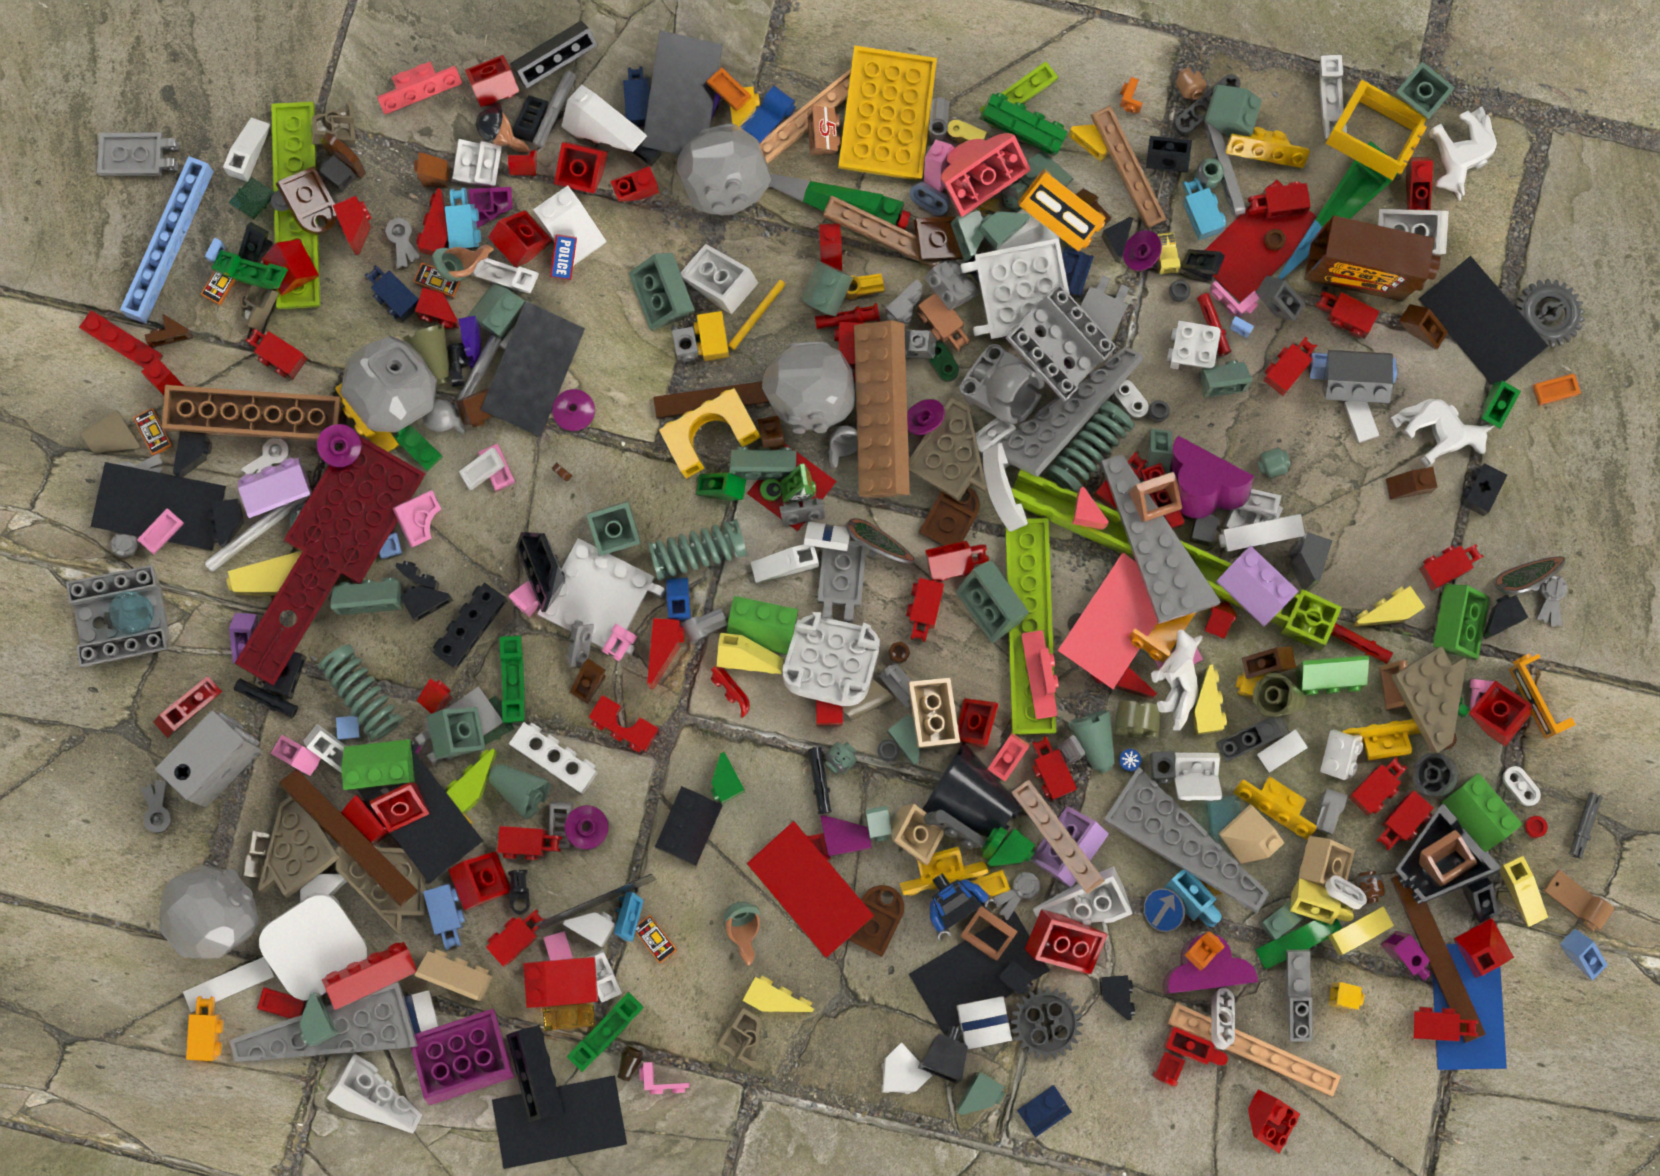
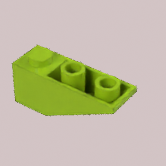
[446,748,498,815]

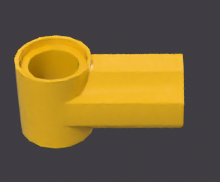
[845,273,884,300]

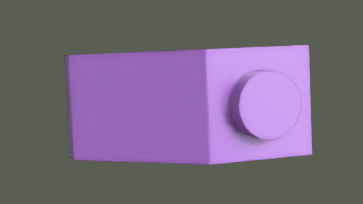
[229,613,257,664]

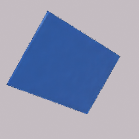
[1432,944,1507,1070]

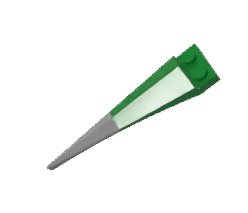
[769,174,904,226]

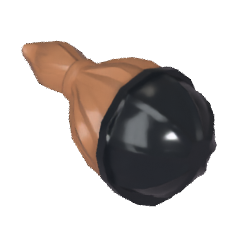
[475,103,529,153]

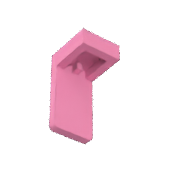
[1210,281,1259,318]
[639,1062,690,1094]

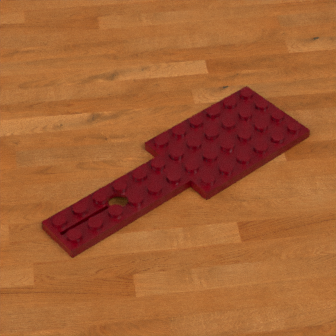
[235,435,426,686]

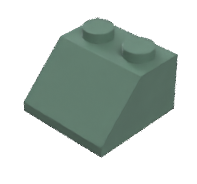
[1395,62,1455,119]
[1205,85,1262,138]
[1019,151,1074,188]
[801,260,854,316]
[468,283,525,341]
[1199,360,1252,398]
[586,500,641,556]
[427,707,486,759]

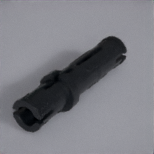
[234,678,299,719]
[808,747,832,814]

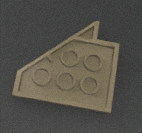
[909,397,987,501]
[1391,646,1467,754]

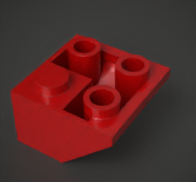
[1453,918,1514,978]
[1248,1089,1300,1154]

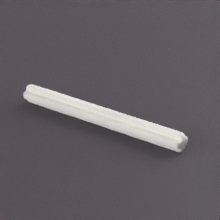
[205,488,313,572]

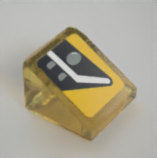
[976,199,1000,215]

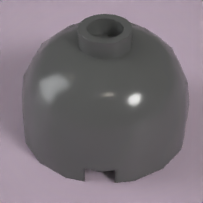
[1413,753,1458,797]

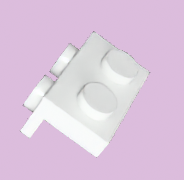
[1320,729,1363,780]

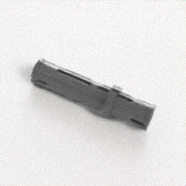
[1568,792,1603,859]

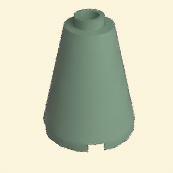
[1068,710,1115,773]
[488,764,551,819]

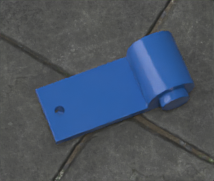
[740,86,796,144]

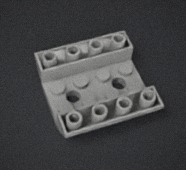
[1006,284,1117,402]
[66,565,169,667]

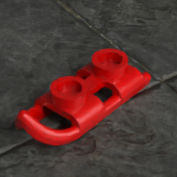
[711,666,750,718]

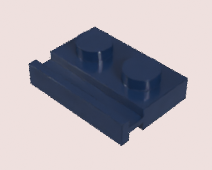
[1062,247,1094,297]
[1017,1085,1072,1138]

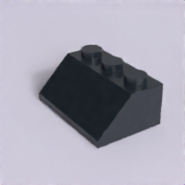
[655,786,723,866]

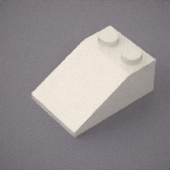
[533,186,607,266]
[1378,209,1449,254]
[681,244,758,314]

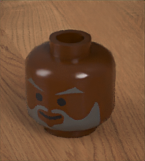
[1354,871,1385,904]

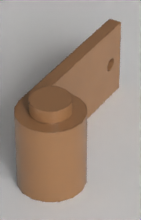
[1543,870,1615,932]

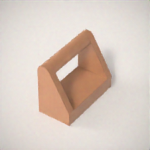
[1129,472,1182,522]
[1379,660,1407,710]
[1419,830,1477,886]
[960,907,1018,962]

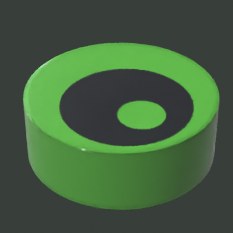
[760,479,782,501]

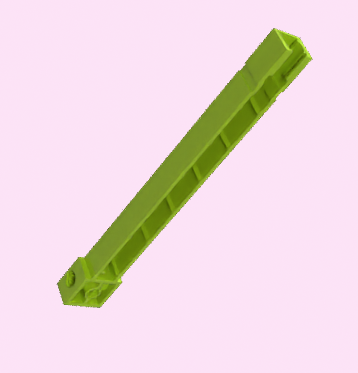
[1011,469,1342,651]

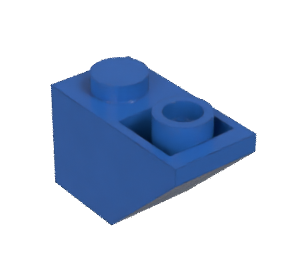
[666,577,691,622]

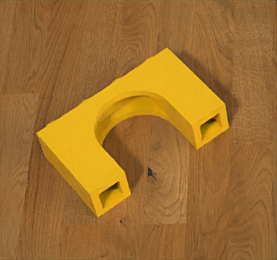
[659,388,761,479]

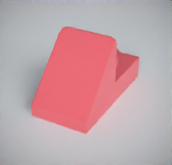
[987,733,1030,782]

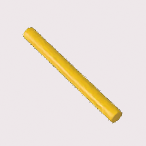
[728,279,786,350]

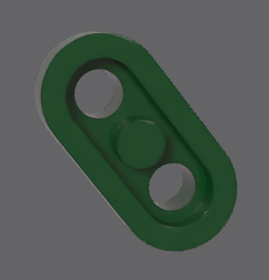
[927,341,959,382]

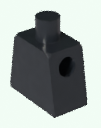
[918,1026,968,1084]

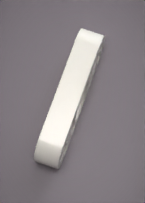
[1211,988,1235,1050]

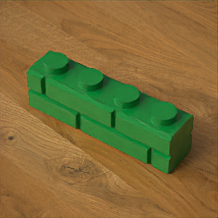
[979,92,1068,156]

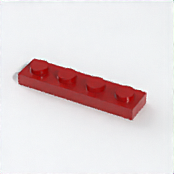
[79,310,163,368]

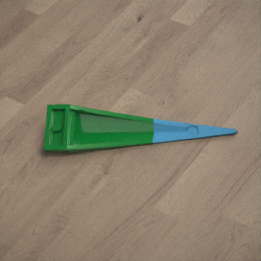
[1278,141,1398,279]

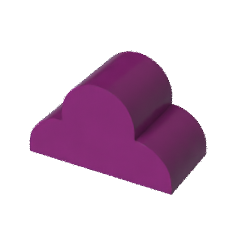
[1170,436,1254,518]
[1163,934,1258,994]

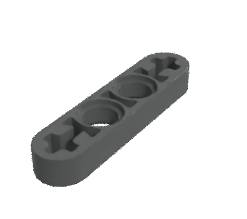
[1174,74,1241,135]

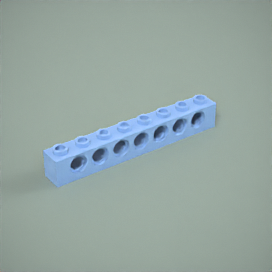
[120,156,214,324]

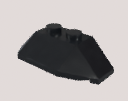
[516,532,565,612]

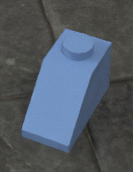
[1560,929,1607,981]

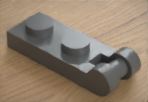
[924,810,986,850]

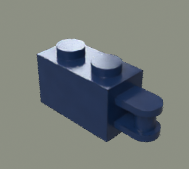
[623,66,651,127]
[365,265,419,322]

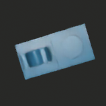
[614,892,644,942]

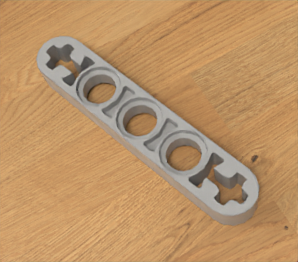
[1204,120,1245,216]

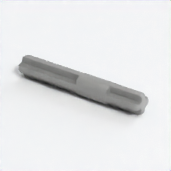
[533,71,576,148]
[453,335,501,412]

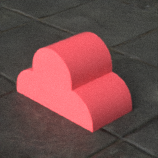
[941,133,1031,217]

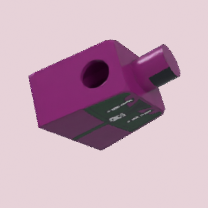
[1380,930,1431,981]

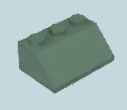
[629,253,695,330]
[730,447,796,480]
[955,561,1029,643]
[331,578,403,616]
[955,1072,1005,1115]

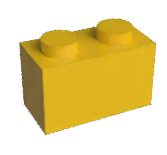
[693,311,729,361]

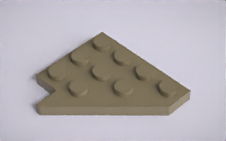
[258,796,340,898]
[335,847,425,934]

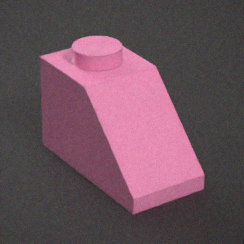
[924,140,954,193]
[508,581,539,617]
[270,735,321,776]

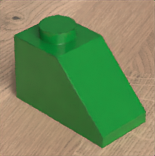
[1481,381,1521,429]
[695,473,747,501]
[710,752,745,804]
[986,829,1035,867]

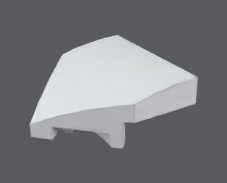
[882,1043,932,1094]

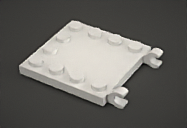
[960,238,1069,339]
[537,538,665,655]

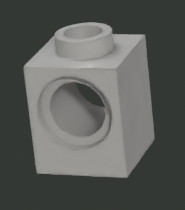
[672,327,698,362]

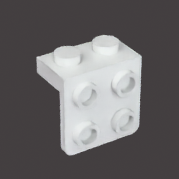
[1167,321,1221,369]
[1174,753,1222,801]

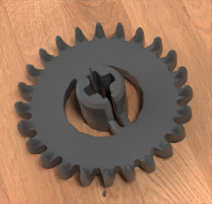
[1515,279,1585,348]

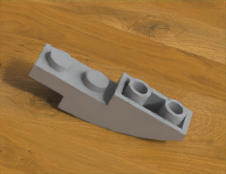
[1285,949,1313,1042]

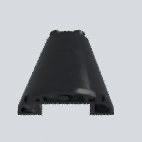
[922,743,1021,838]
[1396,804,1502,905]

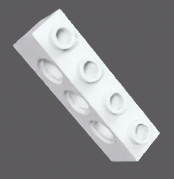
[509,722,598,795]

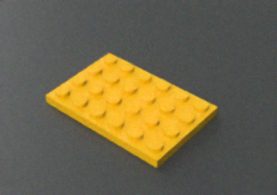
[838,45,937,181]

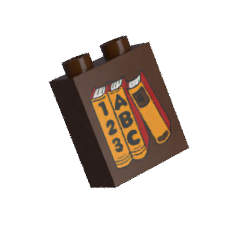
[1304,215,1441,302]

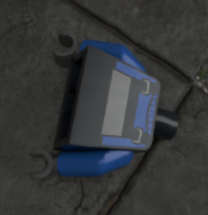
[929,873,997,941]

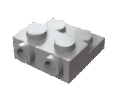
[924,260,980,311]
[885,279,923,328]

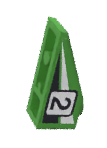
[780,464,816,503]

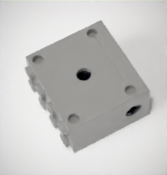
[155,710,262,808]

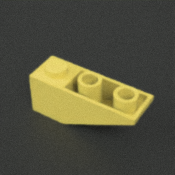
[1353,586,1425,627]
[717,633,784,674]
[1192,664,1227,735]
[1500,856,1548,927]
[743,975,814,1012]

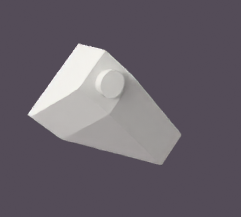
[561,84,647,152]
[1033,866,1132,925]
[327,1053,422,1134]

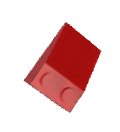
[647,618,685,689]
[1025,909,1108,974]
[523,957,598,1008]

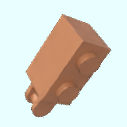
[917,293,970,352]

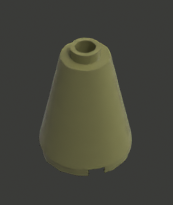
[403,324,450,385]
[1253,673,1307,717]

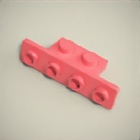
[377,62,462,114]
[1021,630,1059,719]

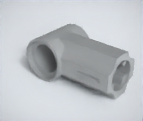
[928,98,950,143]
[681,608,728,644]
[1315,788,1347,835]

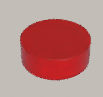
[897,210,911,230]
[1524,816,1548,838]

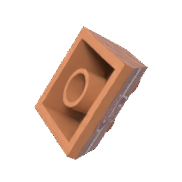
[807,106,841,155]

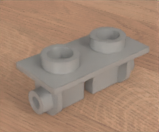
[780,498,825,526]
[566,620,594,667]
[879,662,912,709]

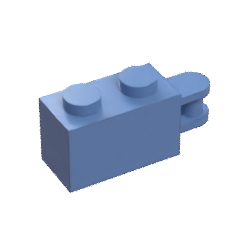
[423,884,465,951]

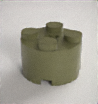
[1114,701,1161,739]

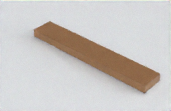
[1090,105,1166,229]
[822,196,941,268]
[1011,780,1105,894]

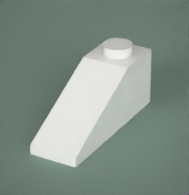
[303,724,346,773]

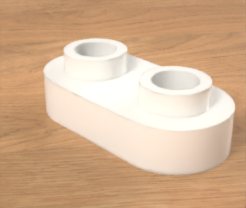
[1113,380,1148,419]
[1502,766,1541,806]
[1325,875,1367,909]

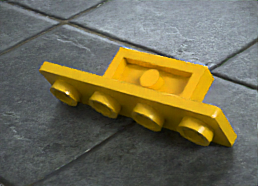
[1225,127,1310,168]
[335,383,399,453]
[1342,718,1421,761]
[1233,776,1317,840]
[900,847,988,896]

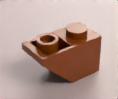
[414,152,450,188]

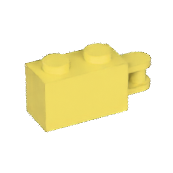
[1290,878,1354,924]

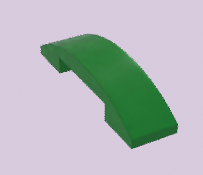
[211,250,288,289]
[499,636,525,723]
[1255,919,1342,969]
[566,992,644,1072]

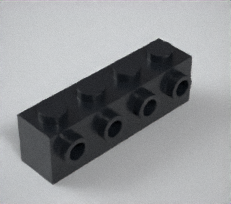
[510,21,598,88]
[432,582,508,670]
[506,1025,563,1122]

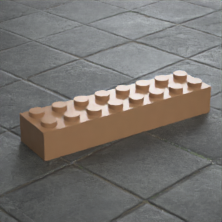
[854,320,910,498]
[162,385,343,441]

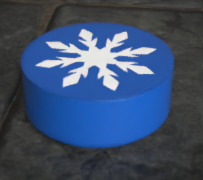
[1119,749,1141,771]

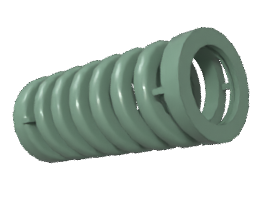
[1046,401,1135,493]
[648,518,747,580]
[318,644,404,742]

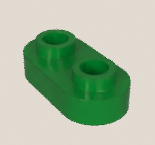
[980,827,1008,861]

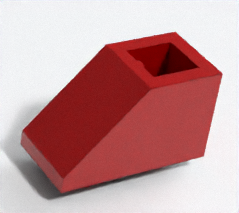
[610,166,659,201]
[415,288,459,329]
[417,678,453,714]

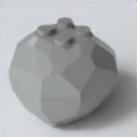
[677,124,771,215]
[341,336,437,432]
[762,342,856,434]
[159,865,259,959]

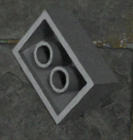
[1322,350,1393,403]
[1288,532,1333,592]

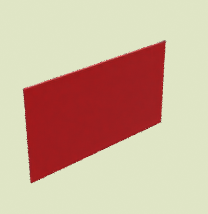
[1205,179,1317,302]
[746,821,874,958]

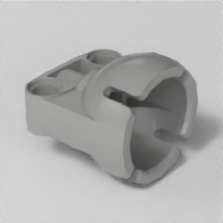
[960,344,1044,424]

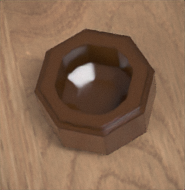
[888,641,910,664]

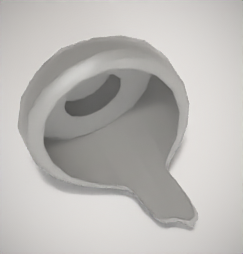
[423,399,465,434]
[828,426,858,468]

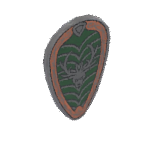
[846,518,915,564]
[1495,556,1566,594]

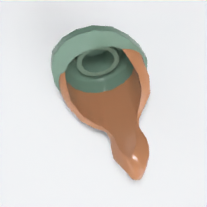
[432,245,494,282]
[723,901,760,966]

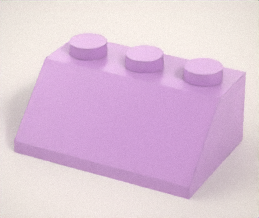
[238,457,310,518]
[1216,545,1298,627]
[1030,806,1109,887]

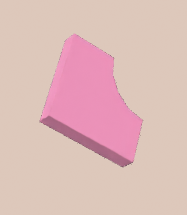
[392,490,441,547]

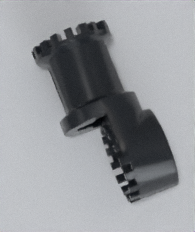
[447,343,469,387]
[508,869,531,915]

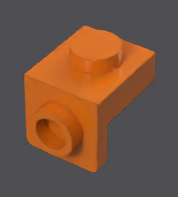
[1120,77,1143,113]
[1184,931,1225,971]

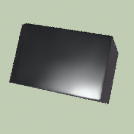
[1101,217,1133,263]

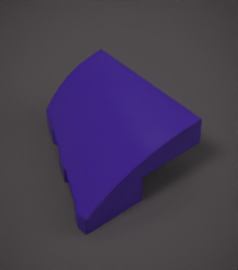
[458,316,482,369]

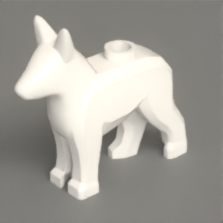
[1428,107,1497,201]
[1390,398,1495,468]
[1151,630,1203,730]

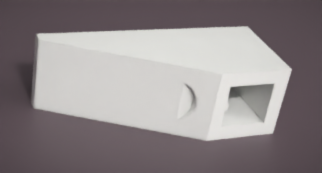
[223,118,271,182]
[750,544,819,583]

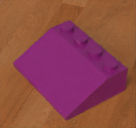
[411,1008,515,1105]

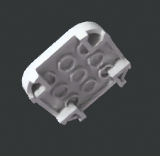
[783,612,880,706]
[259,892,367,1000]

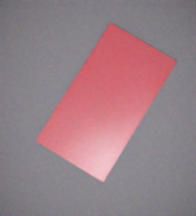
[1058,553,1158,689]

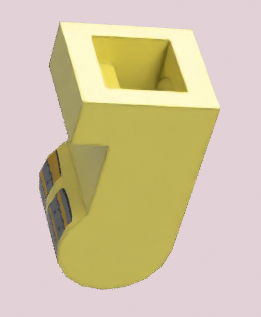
[947,120,987,143]
[1157,232,1180,275]

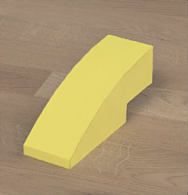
[1328,906,1394,956]

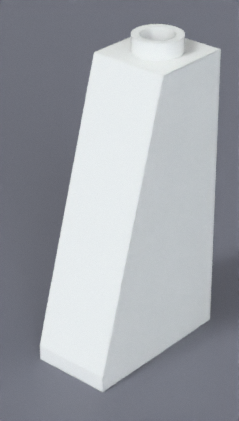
[1219,514,1305,551]

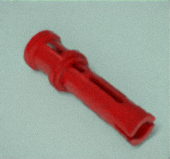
[814,303,880,330]

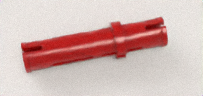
[1196,293,1232,357]
[1331,622,1393,665]

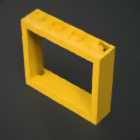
[1325,80,1427,180]

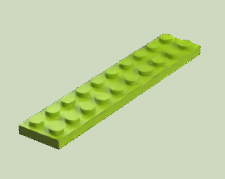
[271,101,321,310]
[1005,518,1056,735]

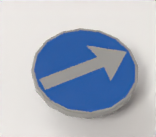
[1144,888,1185,932]

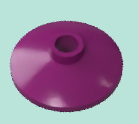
[1123,230,1162,271]
[552,389,595,431]
[907,399,945,435]
[317,424,361,467]
[564,805,609,849]

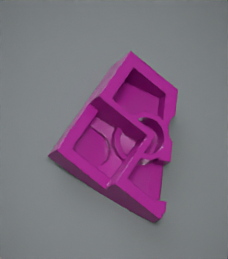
[469,187,513,228]
[820,815,872,857]

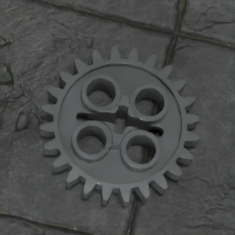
[1010,987,1083,1060]

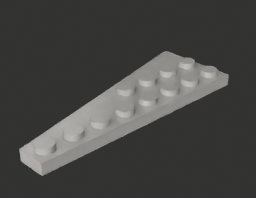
[989,346,1144,477]
[1101,455,1220,624]
[1104,767,1269,913]
[229,982,418,1062]

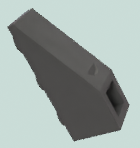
[1216,716,1290,762]

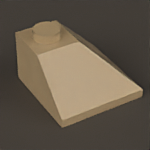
[891,804,944,865]
[1218,804,1284,864]

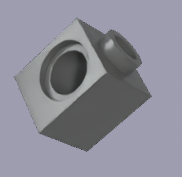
[319,155,356,192]
[1189,513,1219,547]
[1150,751,1176,784]

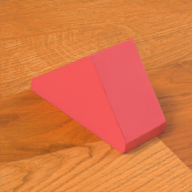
[1072,487,1109,530]

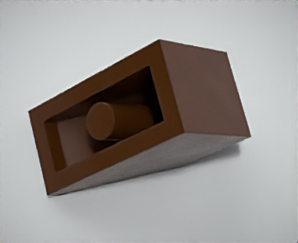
[1399,304,1448,350]
[455,388,491,428]
[1386,467,1438,500]
[1242,646,1297,679]

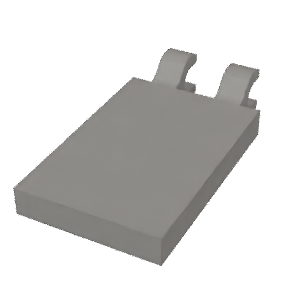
[97,132,180,176]
[1080,275,1129,340]
[818,541,866,622]
[415,686,503,764]

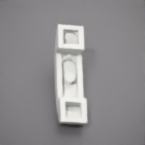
[1320,55,1347,139]
[470,258,539,293]
[983,443,1028,532]

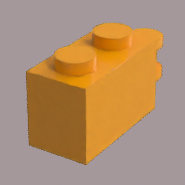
[186,996,224,1061]

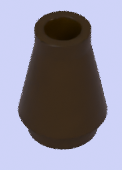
[617,1046,643,1082]

